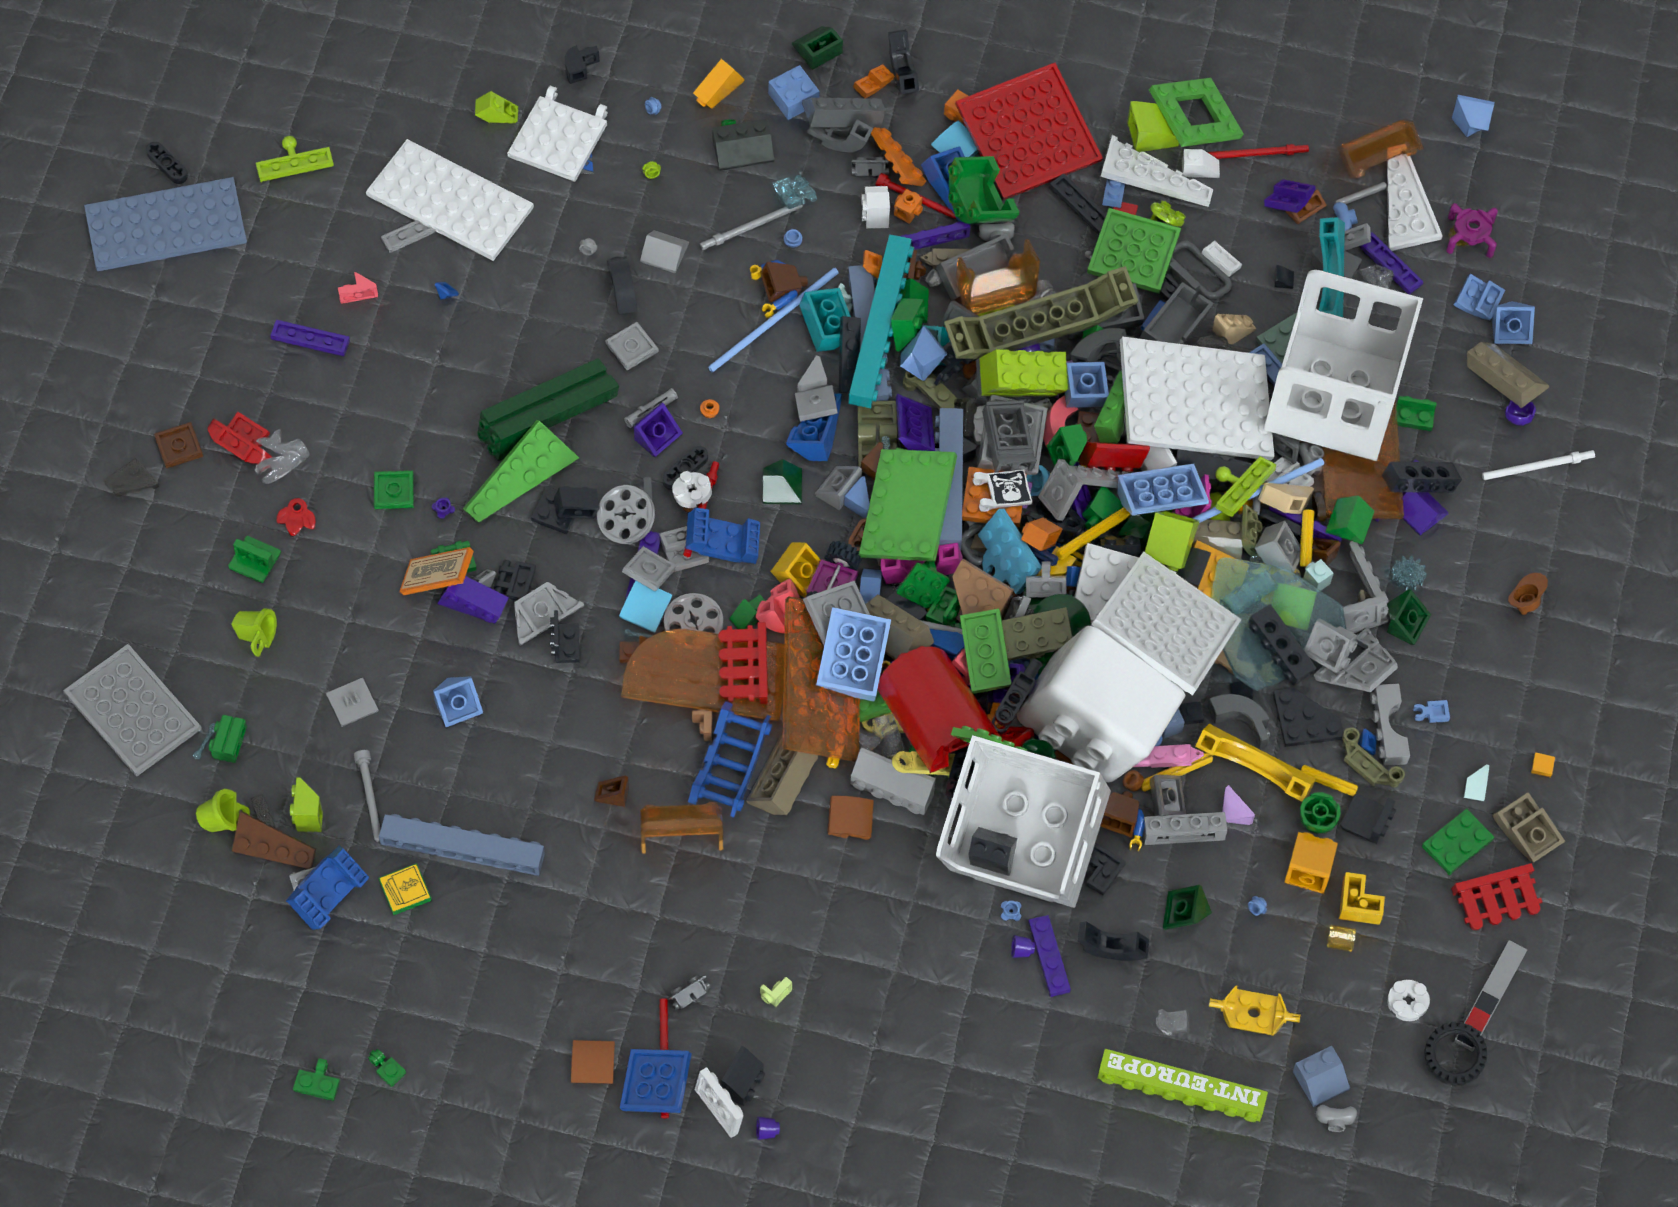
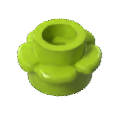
[643,161,661,179]

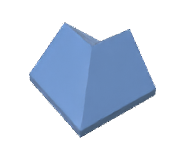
[1452,95,1495,137]
[1492,301,1535,344]
[900,326,947,381]
[433,676,483,727]

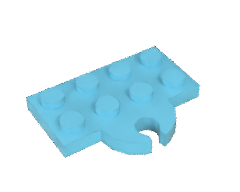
[978,509,1042,594]

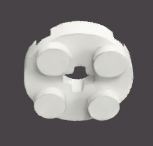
[672,471,712,508]
[1387,980,1430,1021]

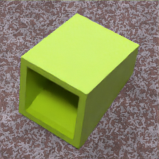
[1127,101,1179,152]
[1145,511,1200,571]

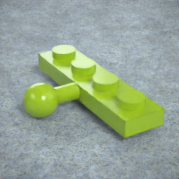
[256,136,334,182]
[1216,456,1276,517]

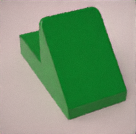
[729,594,766,629]

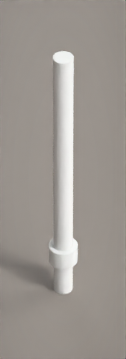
[1482,450,1595,480]

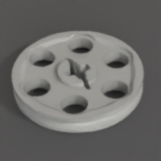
[597,485,655,544]
[664,593,723,650]

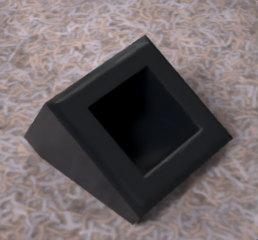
[1274,265,1294,289]
[1231,679,1254,700]

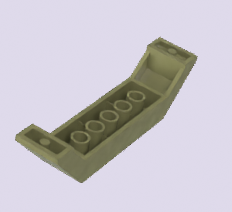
[944,266,1138,359]

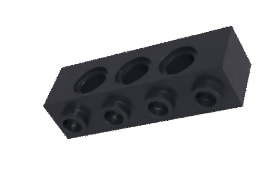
[1382,462,1462,493]
[1248,604,1316,685]

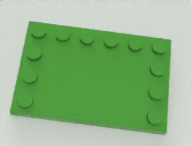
[859,449,957,561]

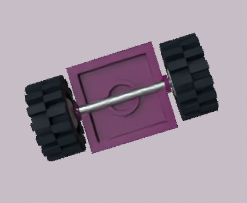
[801,541,862,619]

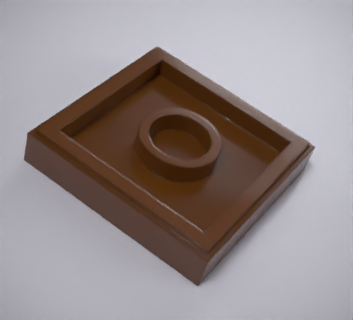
[154,422,204,469]

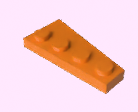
[871,127,926,186]

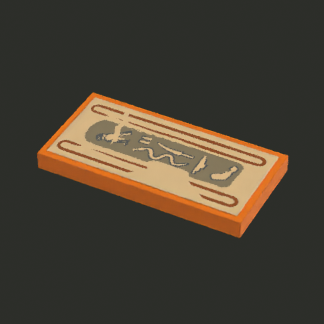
[399,547,474,595]

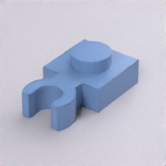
[1413,700,1450,723]

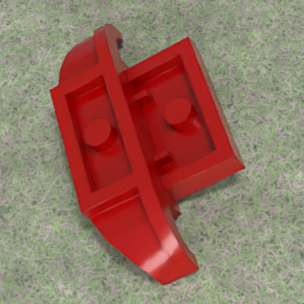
[207,412,275,466]

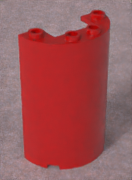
[877,646,1003,773]

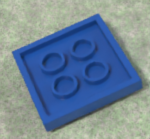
[620,1049,692,1113]

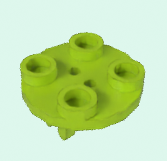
[1150,201,1186,227]

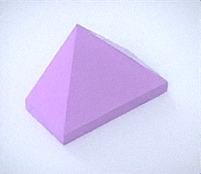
[1222,785,1255,825]

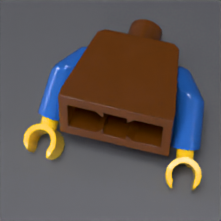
[750,260,808,318]
[1100,791,1144,852]

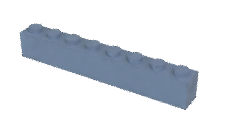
[848,265,892,401]
[935,408,963,551]
[379,814,545,876]

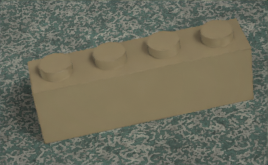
[1467,342,1549,408]
[1191,519,1243,561]
[865,594,934,660]
[746,735,822,815]

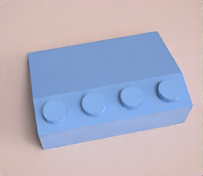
[1118,464,1209,515]
[816,607,891,701]

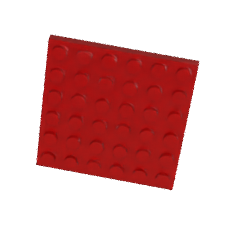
[955,63,1103,201]

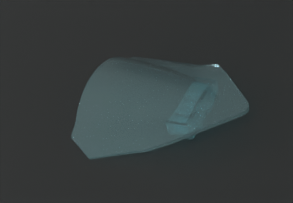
[1211,558,1346,691]

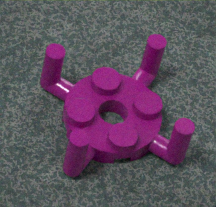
[1446,203,1498,258]

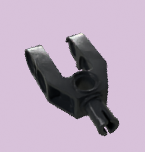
[1021,500,1099,546]
[992,658,1042,734]

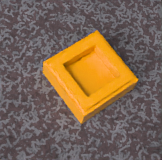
[1531,752,1555,777]

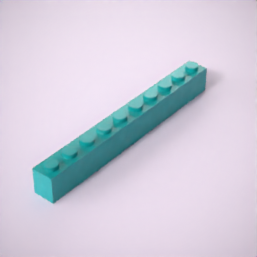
[849,234,914,408]

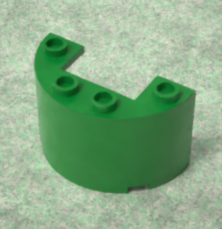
[948,156,1020,224]

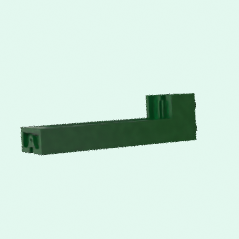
[477,358,619,461]

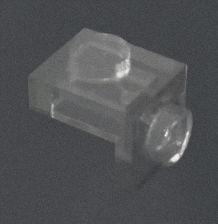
[1156,1009,1189,1035]

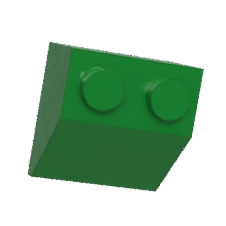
[891,298,927,352]
[1047,424,1087,466]

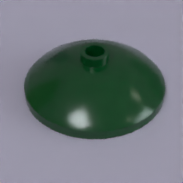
[1033,594,1091,653]

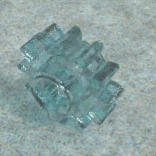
[1391,556,1427,590]

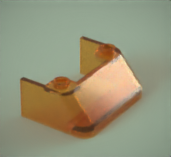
[1337,119,1424,178]
[956,239,1040,315]
[640,802,723,854]

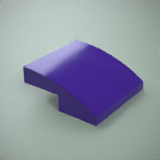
[1264,179,1315,213]

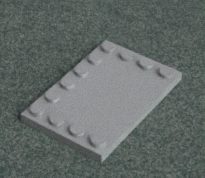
[63,644,201,777]

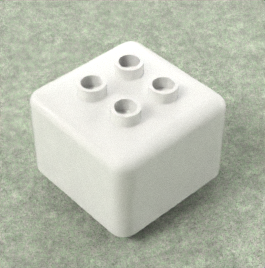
[1017,626,1185,782]

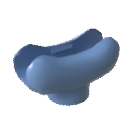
[1333,202,1358,231]

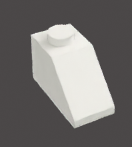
[1182,149,1220,178]

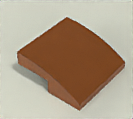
[828,796,874,840]
[571,1040,615,1084]

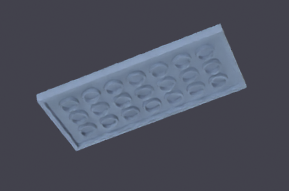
[84,177,247,271]

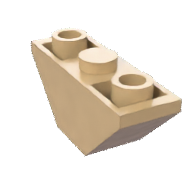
[1212,314,1256,344]
[1258,483,1314,514]

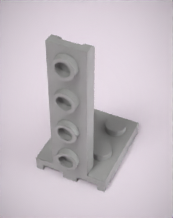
[1038,459,1129,521]
[1341,541,1389,633]

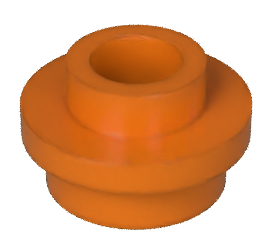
[700,399,719,418]

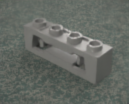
[1143,812,1227,845]

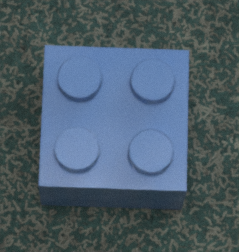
[768,65,820,120]
[1065,362,1109,408]

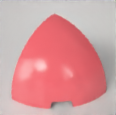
[756,578,809,634]

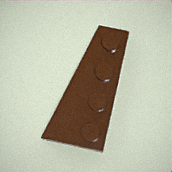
[232,811,316,869]

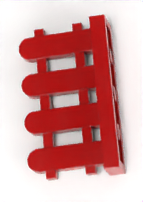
[718,622,768,704]
[1451,863,1543,931]

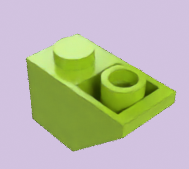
[475,91,518,123]

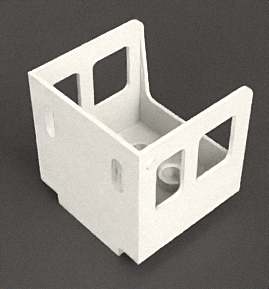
[1264,270,1423,461]
[936,735,1111,908]

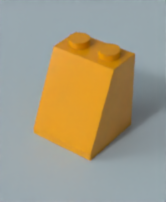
[1284,832,1338,894]

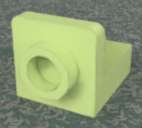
[760,977,792,1007]

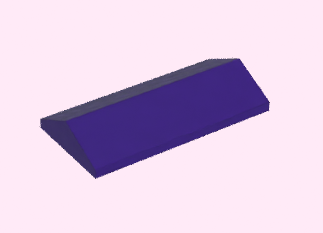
[896,394,935,451]

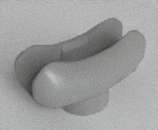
[978,222,1015,241]
[1298,442,1324,476]
[1316,1105,1357,1132]

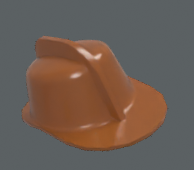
[1508,573,1548,615]

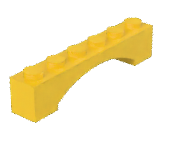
[1195,724,1316,802]

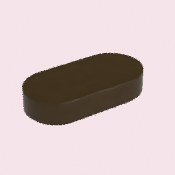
[1312,491,1326,521]

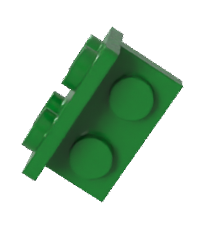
[228,536,281,583]
[896,561,950,609]
[926,586,961,627]

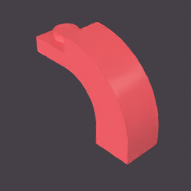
[1043,395,1078,447]

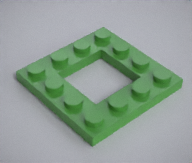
[1149,78,1244,147]

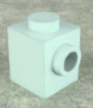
[1303,559,1334,593]

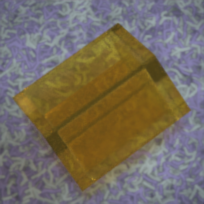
[1327,925,1356,952]

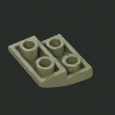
[1242,505,1262,559]

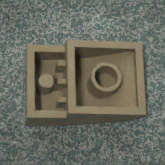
[1492,792,1565,863]

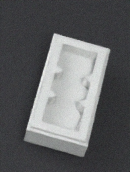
[1202,241,1242,277]

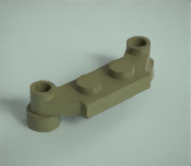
[903,371,957,410]
[1343,727,1405,788]

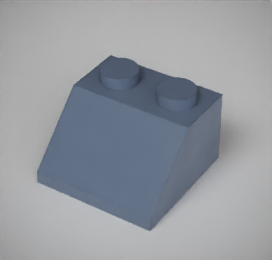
[1293,1046,1350,1107]

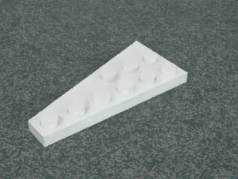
[1101,135,1213,207]
[1387,145,1443,251]

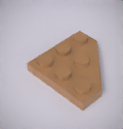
[952,559,1014,615]

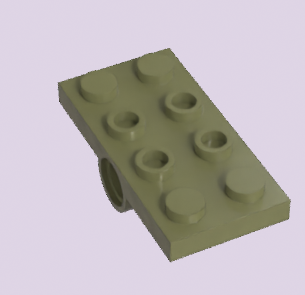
[858,401,897,472]
[1002,607,1073,661]

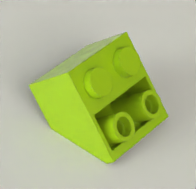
[290,777,323,832]

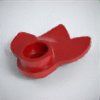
[277,498,316,536]

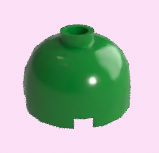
[1299,792,1341,834]

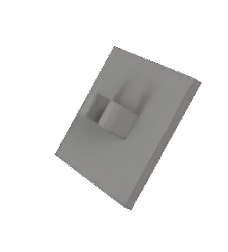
[326,678,379,727]

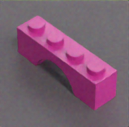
[881,543,963,584]

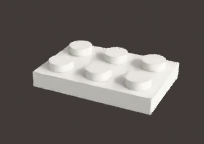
[695,1067,743,1138]

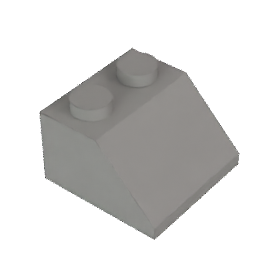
[1255,521,1301,573]

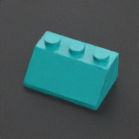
[799,288,851,352]

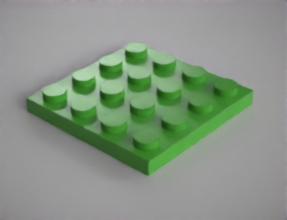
[1087,208,1181,294]

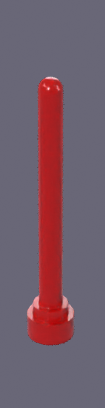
[875,173,956,219]

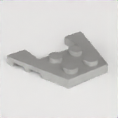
[1314,627,1398,692]

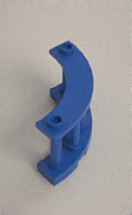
[688,701,772,817]

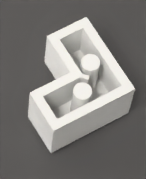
[861,186,890,229]

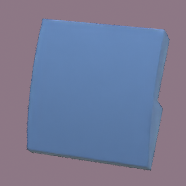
[1454,274,1505,320]

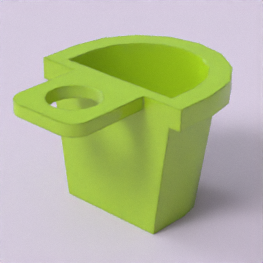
[231,608,277,657]
[196,789,250,832]

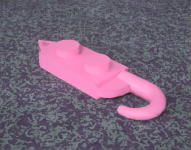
[1134,744,1204,768]

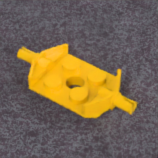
[1209,986,1301,1036]

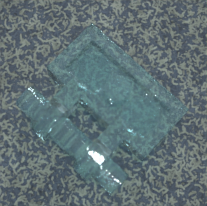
[772,175,817,209]

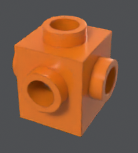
[894,189,923,224]

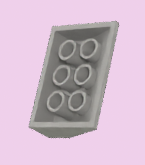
[977,395,1048,475]

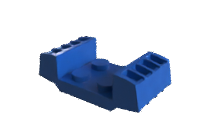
[685,508,760,564]
[286,845,369,930]

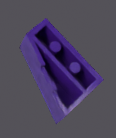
[437,576,509,624]

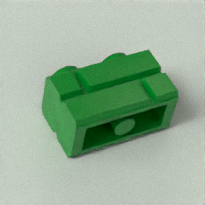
[209,715,247,763]

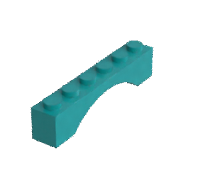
[1318,217,1345,317]

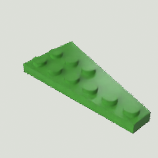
[463,420,579,522]

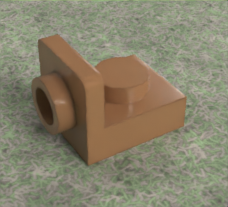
[692,709,713,741]

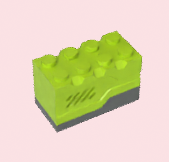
[976,349,1068,400]

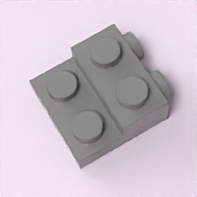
[1304,619,1358,673]

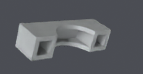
[1370,684,1410,766]

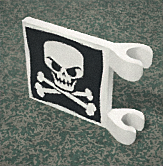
[973,470,1032,512]

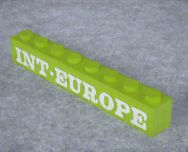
[1097,1049,1268,1122]

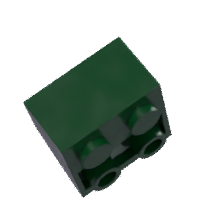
[792,26,843,70]

